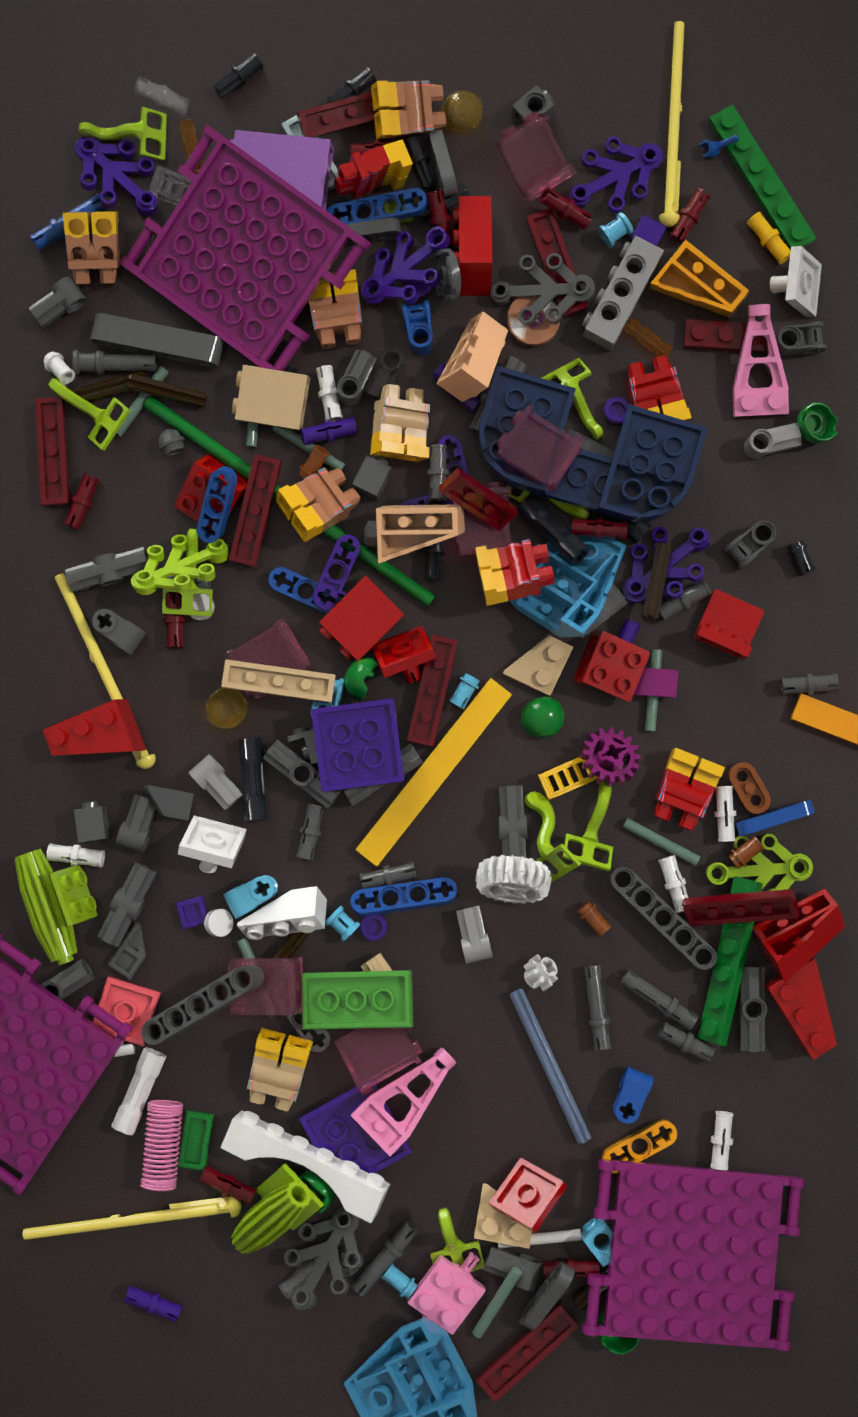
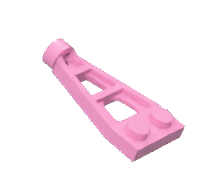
[732,304,789,417]
[350,1047,456,1156]

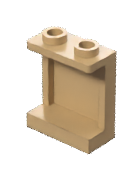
[232,365,310,431]

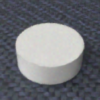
[190,594,215,621]
[204,909,233,937]

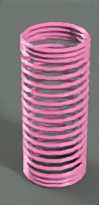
[140,1100,183,1191]

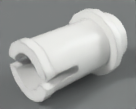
[43,352,75,385]

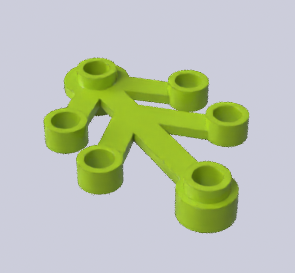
[131,535,229,595]
[706,834,813,891]

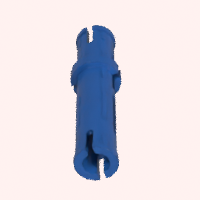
[30,193,107,251]

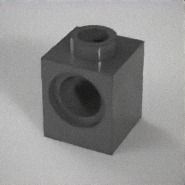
[511,85,554,136]
[352,455,392,501]
[74,801,111,843]

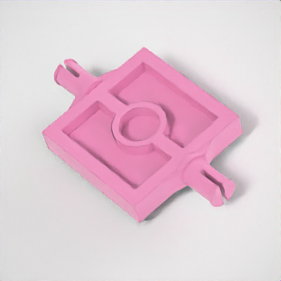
[407,1252,486,1335]

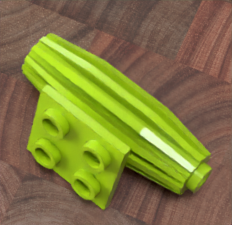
[14,849,98,966]
[231,1164,324,1254]

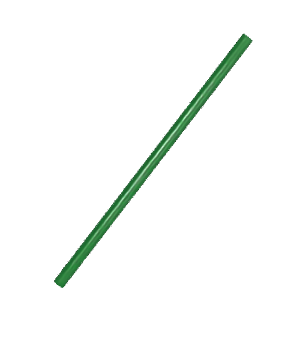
[143,396,436,607]

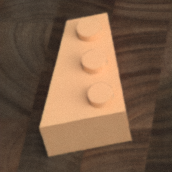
[437,311,508,402]
[376,504,465,564]

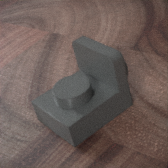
[287,726,318,765]

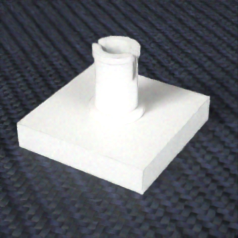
[770,246,822,317]
[178,816,247,873]

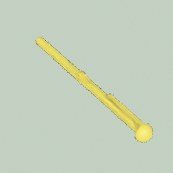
[659,21,685,227]
[54,573,156,769]
[23,1196,242,1240]

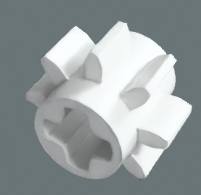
[523,954,558,991]

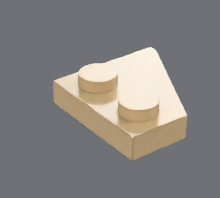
[503,635,573,697]
[474,1183,532,1249]

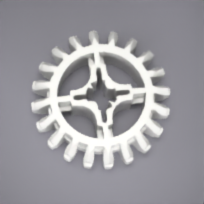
[476,855,551,904]

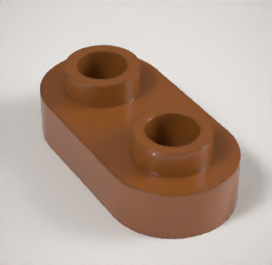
[728,762,771,814]

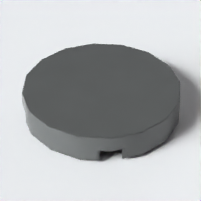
[432,248,461,304]

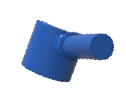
[700,134,739,158]

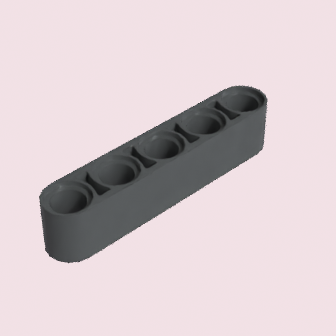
[90,313,224,368]
[608,866,717,970]
[141,965,265,1045]

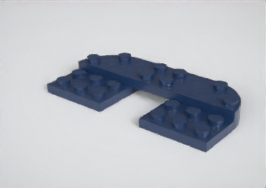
[478,365,708,522]

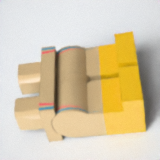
[370,384,430,462]
[247,1028,313,1111]

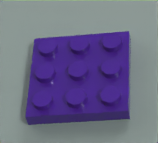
[311,698,405,792]
[299,1077,412,1173]

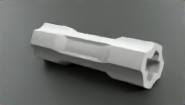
[111,1047,167,1135]

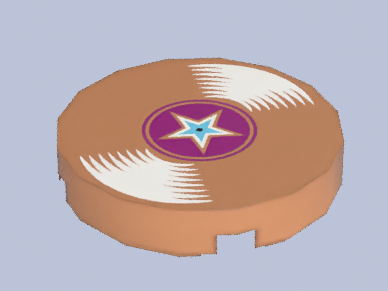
[507,296,560,347]

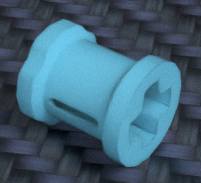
[598,212,634,248]
[325,905,361,942]

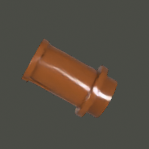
[299,445,329,479]
[728,835,765,869]
[577,901,612,937]

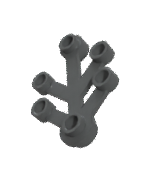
[490,253,595,326]
[284,1207,363,1311]

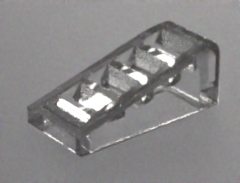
[149,166,192,205]

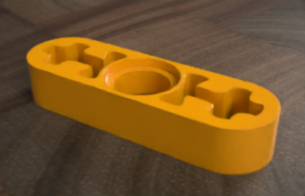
[602,1119,677,1173]

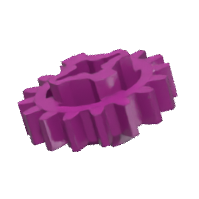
[580,727,641,787]

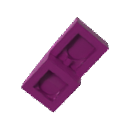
[633,668,678,698]

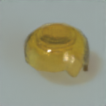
[440,90,483,133]
[205,688,248,729]

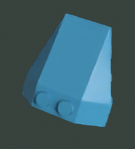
[510,525,626,637]
[343,1317,477,1417]

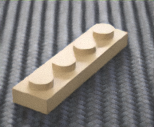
[221,659,336,703]

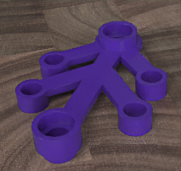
[569,136,663,214]
[75,137,157,216]
[361,227,450,305]
[623,527,710,603]

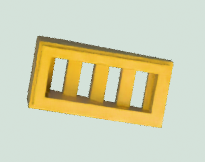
[537,757,598,800]

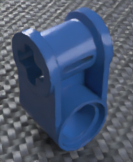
[402,300,433,356]
[613,1066,654,1124]

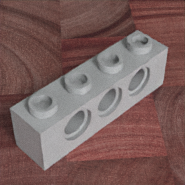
[582,235,664,351]

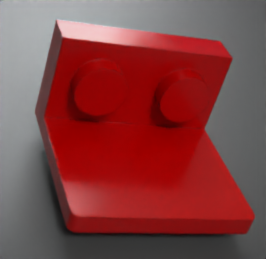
[174,454,248,533]
[693,589,764,660]
[572,631,650,702]

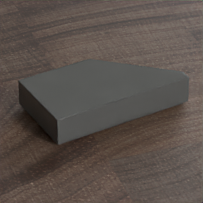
[144,784,194,820]
[108,922,147,980]

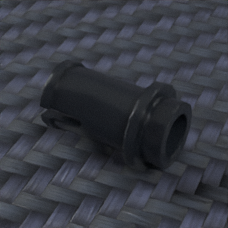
[787,540,816,576]

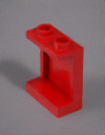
[318,576,404,661]

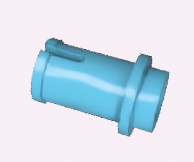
[449,673,480,709]
[381,1264,418,1299]

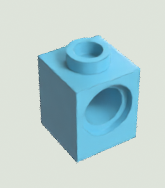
[581,1218,612,1267]

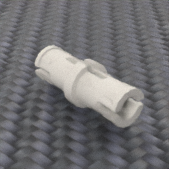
[316,365,343,422]
[714,786,737,842]
[46,843,105,868]
[658,855,689,913]
[710,1111,734,1171]

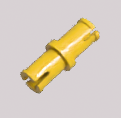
[746,212,791,265]

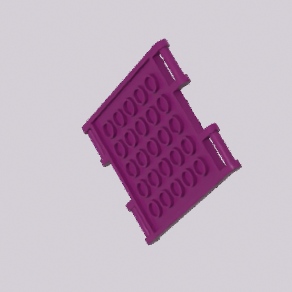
[119,124,372,371]
[0,934,133,1197]
[582,1159,805,1351]

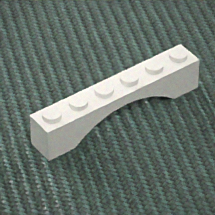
[221,1110,390,1223]

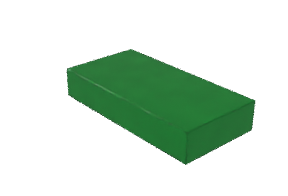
[177,1110,215,1171]

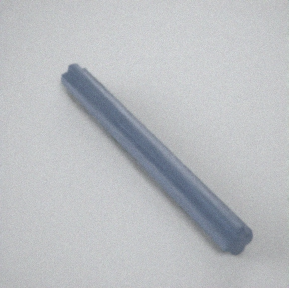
[510,988,591,1144]

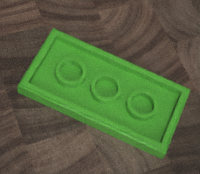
[301,970,414,1029]

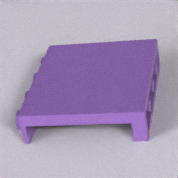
[230,130,334,210]

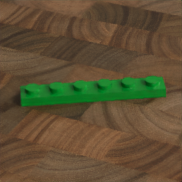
[708,104,816,250]
[697,876,763,1046]

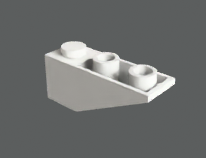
[237,886,327,940]

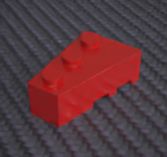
[453,196,492,296]
[43,699,146,756]
[753,888,845,983]
[765,957,837,1060]

